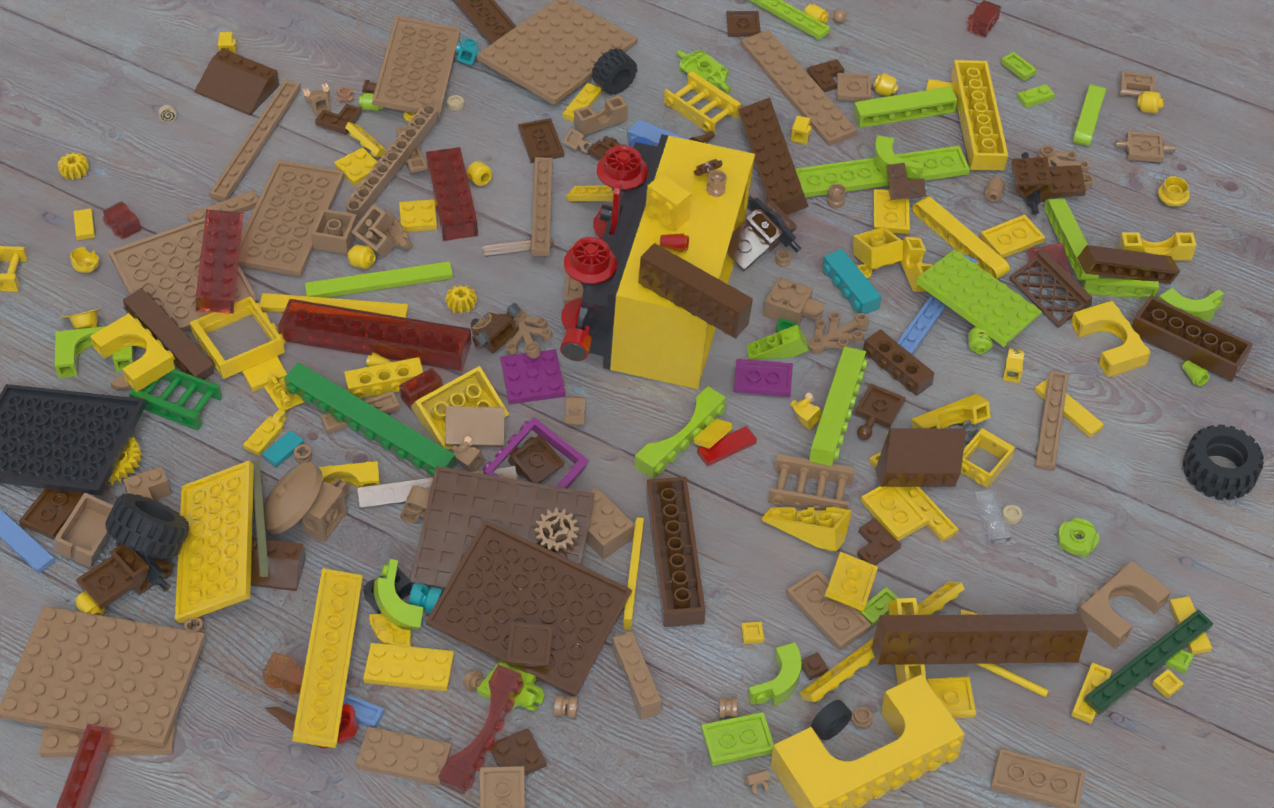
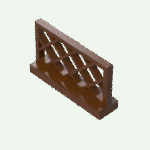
[1009,249,1092,328]

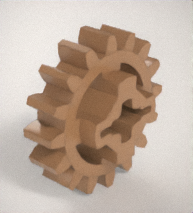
[534,508,579,553]

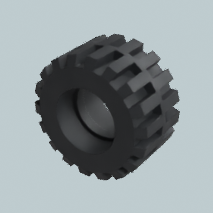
[592,48,638,95]

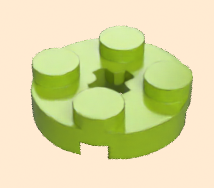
[1057,518,1099,557]

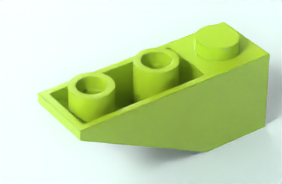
[747,324,809,360]

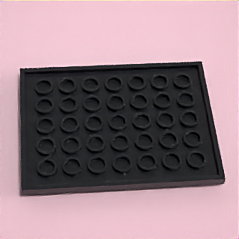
[0,384,147,495]

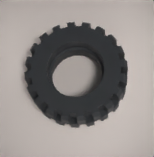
[1183,424,1264,500]
[105,493,190,559]

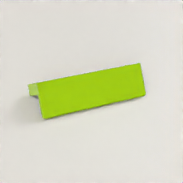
[1081,277,1159,299]

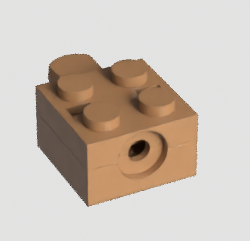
[764,277,824,326]
[302,478,349,542]

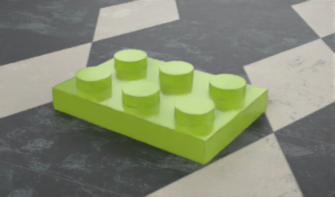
[701,712,774,766]

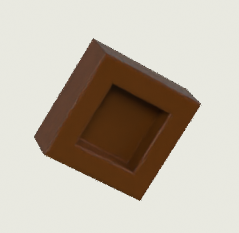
[801,652,829,681]

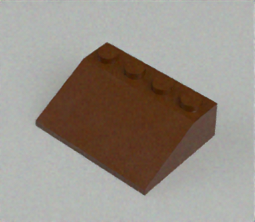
[194,48,280,116]
[875,428,966,487]

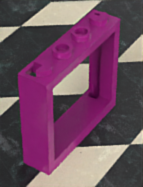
[482,417,589,489]

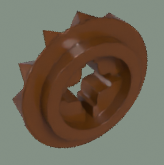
[693,159,723,176]

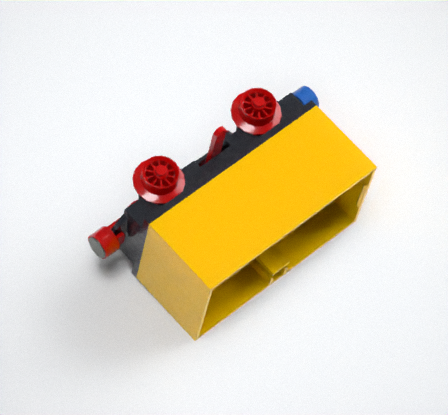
[560,134,755,390]

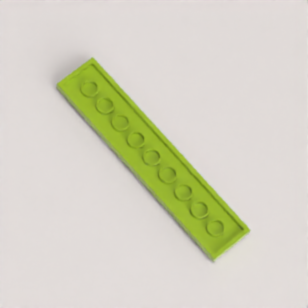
[795,146,970,198]

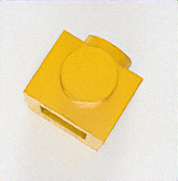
[218,32,237,54]
[791,115,812,145]

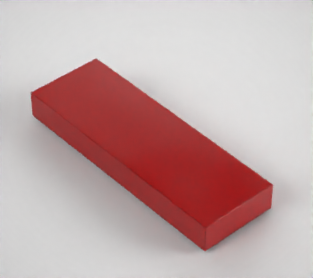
[697,426,757,467]

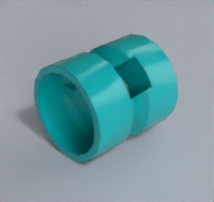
[409,582,444,613]

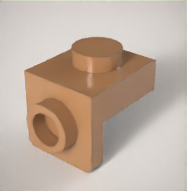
[565,396,585,426]

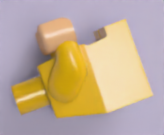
[790,392,822,431]

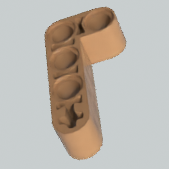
[400,487,430,524]

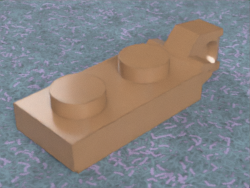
[384,209,413,251]

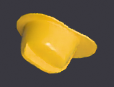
[59,309,101,329]

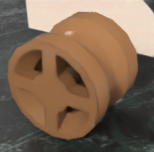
[719,697,737,718]

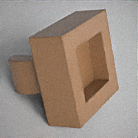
[743,770,770,794]

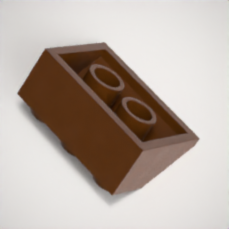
[251,538,306,591]

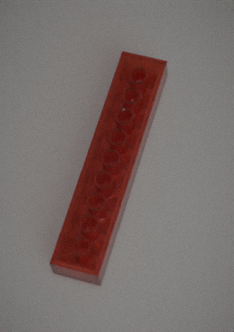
[278,299,472,371]

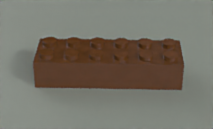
[638,243,753,339]
[1131,295,1253,382]

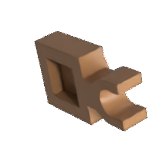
[562,127,594,154]

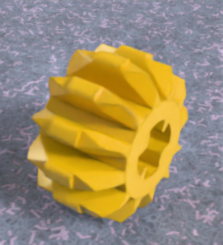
[58,152,89,181]
[445,284,477,315]

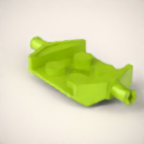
[676,49,732,93]

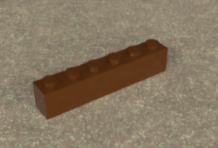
[1077,245,1180,284]
[123,288,214,380]

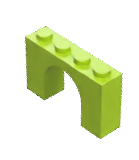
[54,326,135,378]

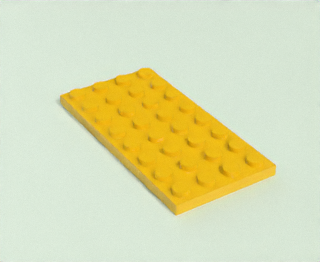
[175,460,254,624]

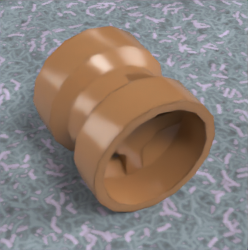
[706,170,727,197]
[827,184,846,209]
[554,695,578,718]

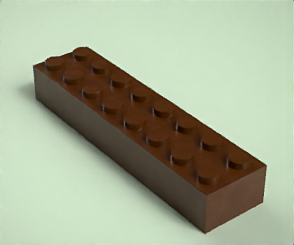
[738,97,809,215]
[646,477,706,627]

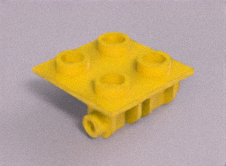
[264,375,305,411]

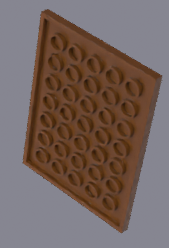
[426,520,632,697]

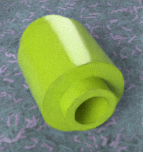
[359,93,383,111]

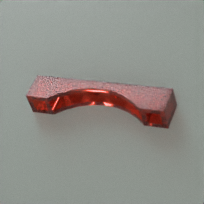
[438,664,524,795]

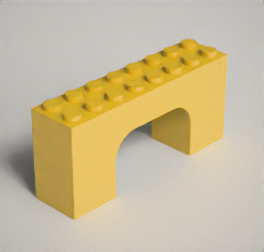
[770,674,965,808]

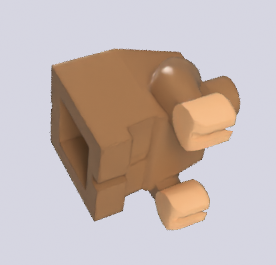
[302,83,331,115]
[451,436,485,472]

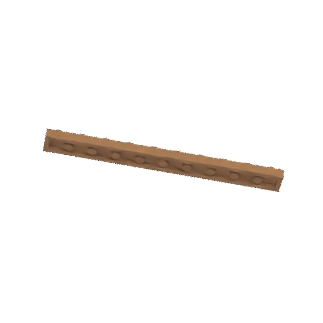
[209,80,301,201]

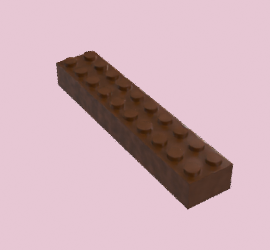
[871,614,1089,665]

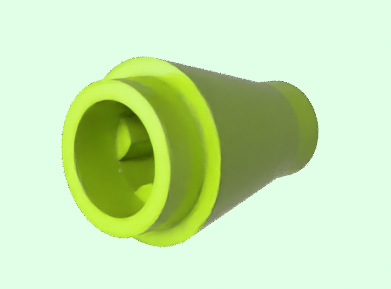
[1182,360,1210,386]

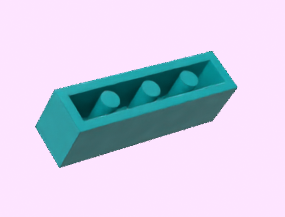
[822,249,882,314]

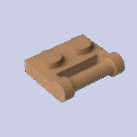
[1119,71,1156,97]

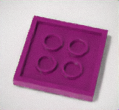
[500,349,565,405]

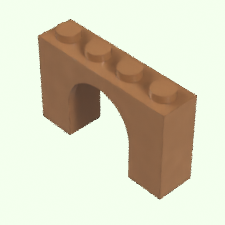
[1078,561,1171,649]

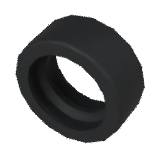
[811,700,852,740]

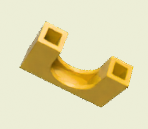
[1070,301,1150,377]
[90,313,175,392]

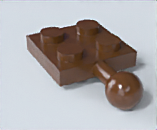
[855,384,906,440]

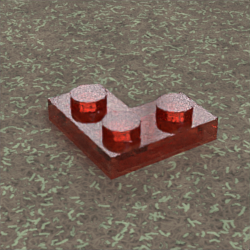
[1027,243,1071,280]

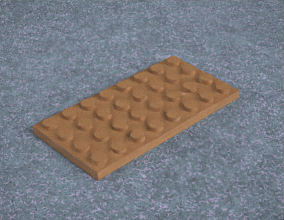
[372,16,461,118]
[233,160,345,277]

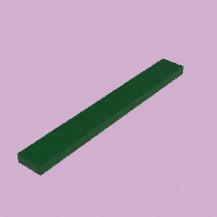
[1084,609,1214,715]

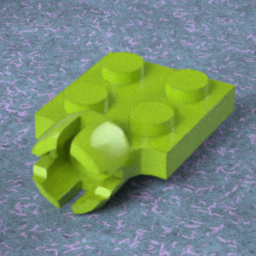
[477,661,544,711]

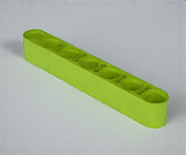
[1044,198,1099,280]

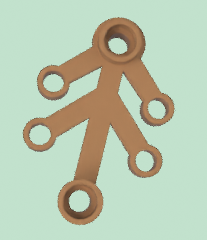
[1038,145,1093,190]
[505,309,553,359]
[808,312,869,353]

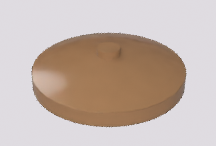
[263,462,322,534]

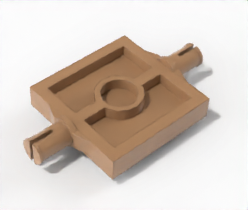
[1115,131,1176,163]

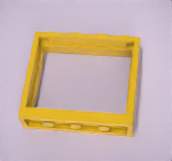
[189,296,286,379]

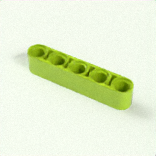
[1073,84,1106,147]

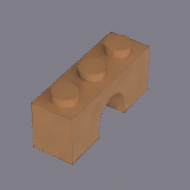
[574,95,628,135]

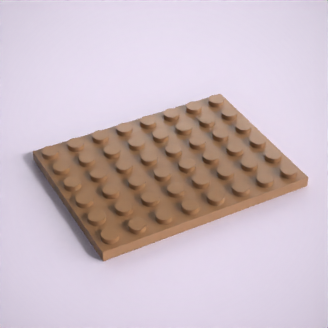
[477,0,638,105]
[0,606,205,747]

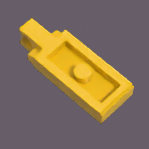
[243,409,287,457]

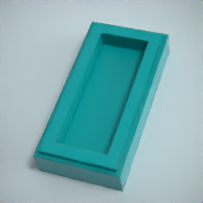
[262,430,305,468]

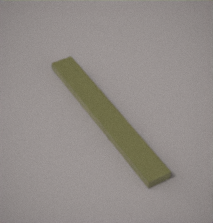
[252,461,268,577]

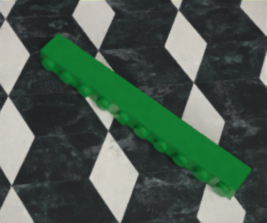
[284,362,456,477]

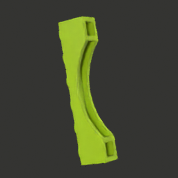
[635,386,726,479]

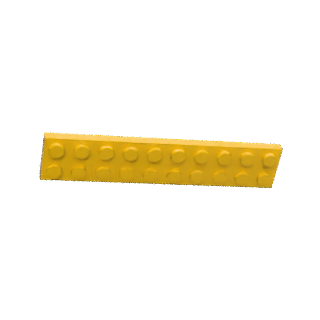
[292,568,363,748]

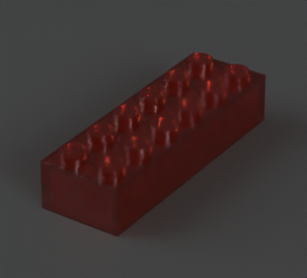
[426,147,478,241]
[196,209,243,314]

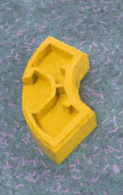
[369,614,411,647]

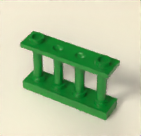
[129,369,222,431]

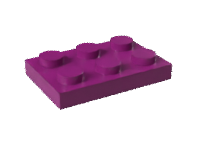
[734,359,793,397]

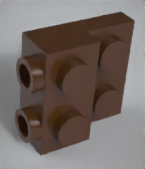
[508,435,565,484]

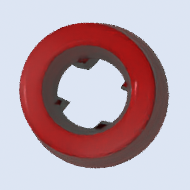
[660,233,689,252]

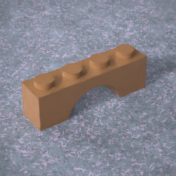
[612,632,661,720]

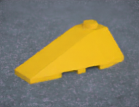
[762,507,852,551]

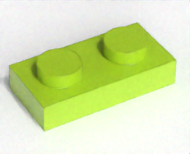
[1001,52,1037,81]
[1016,84,1055,108]
[858,587,900,627]

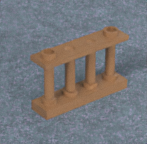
[768,454,855,510]

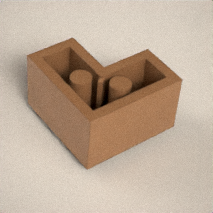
[352,204,396,258]
[123,466,171,501]

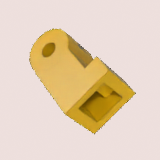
[1003,348,1024,383]

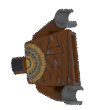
[471,302,521,353]

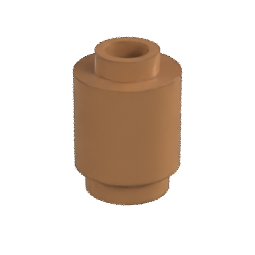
[985,177,1005,202]

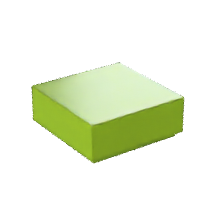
[1165,650,1194,674]

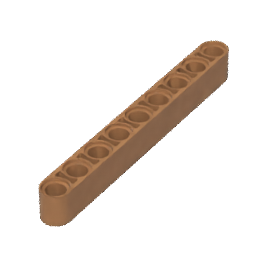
[346,103,437,220]

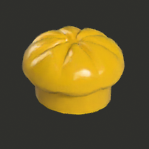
[1158,176,1190,207]

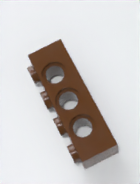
[863,329,935,396]

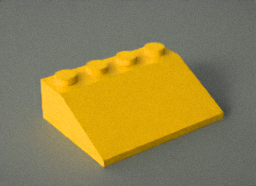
[411,366,510,450]

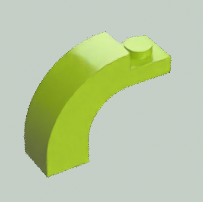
[874,135,924,180]
[1158,288,1224,321]
[374,559,424,631]
[748,642,802,706]

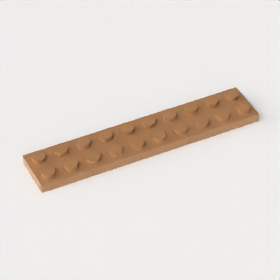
[740,30,857,146]

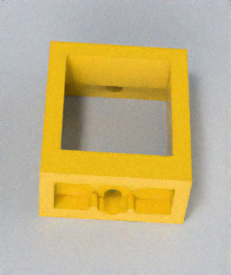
[961,428,1015,488]

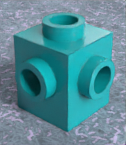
[455,37,480,65]

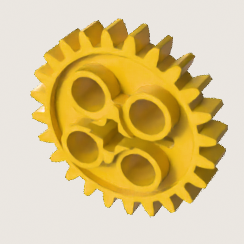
[105,437,142,487]

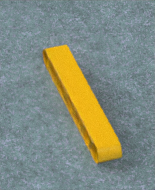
[912,196,1010,279]

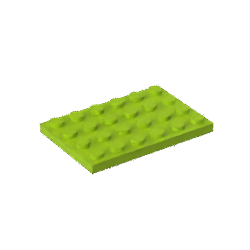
[915,249,1042,347]

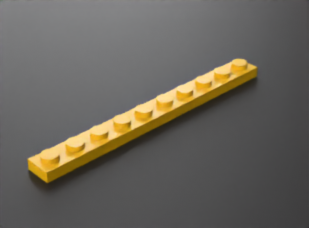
[799,581,965,702]

